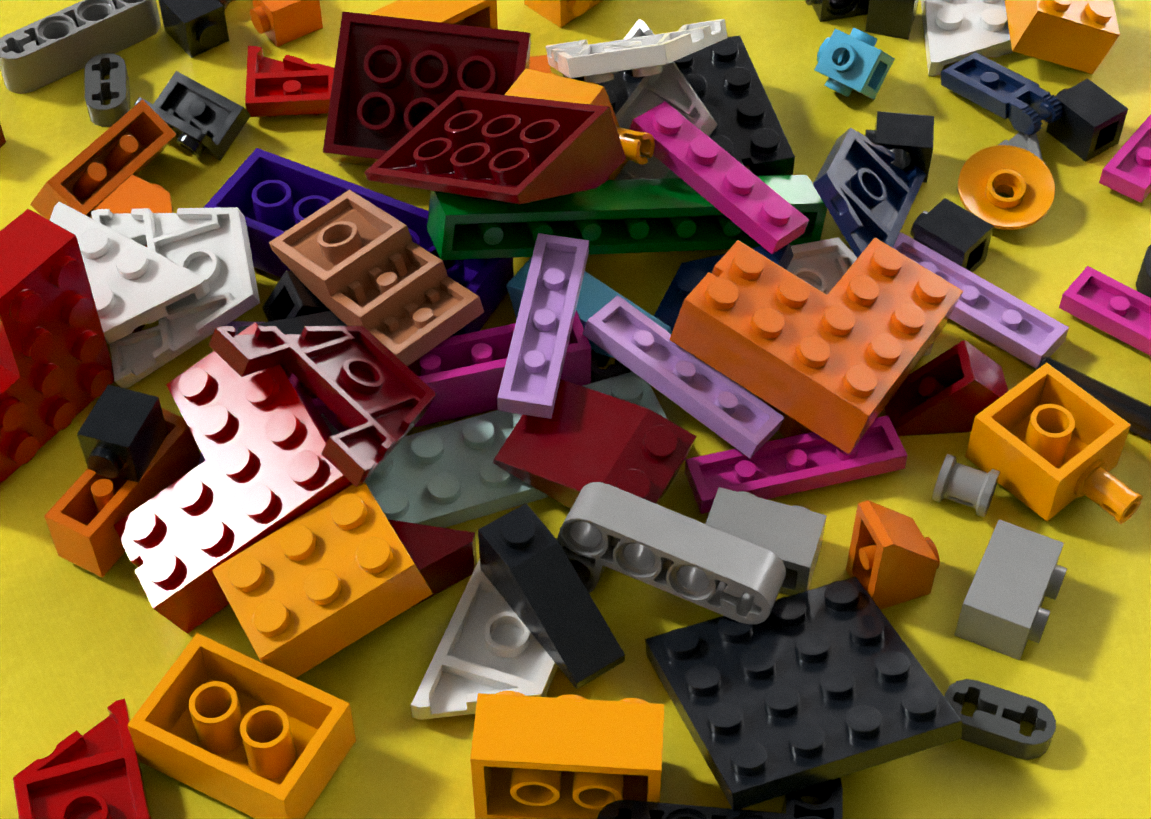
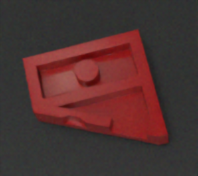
[245,46,335,117]

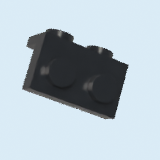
[134,71,251,161]

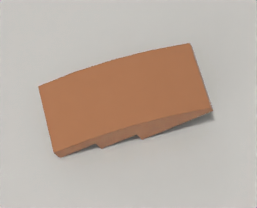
[269,189,484,367]

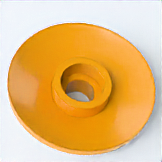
[958,145,1055,230]

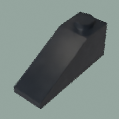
[478,504,625,689]

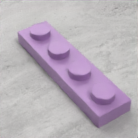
[893,232,1069,369]
[497,233,589,419]
[582,295,785,459]

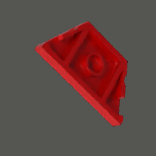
[13,699,151,819]

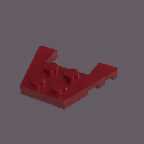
[208,326,437,487]

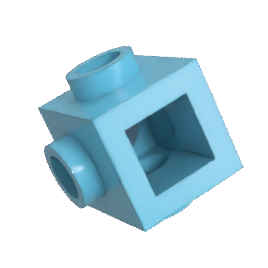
[814,27,895,100]

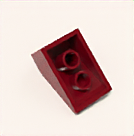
[493,379,697,509]

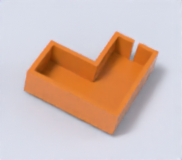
[669,238,963,454]

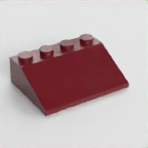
[323,11,531,166]
[364,90,626,204]

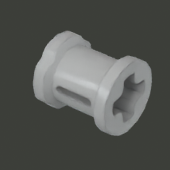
[932,454,1000,517]

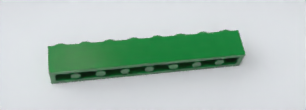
[427,175,827,260]

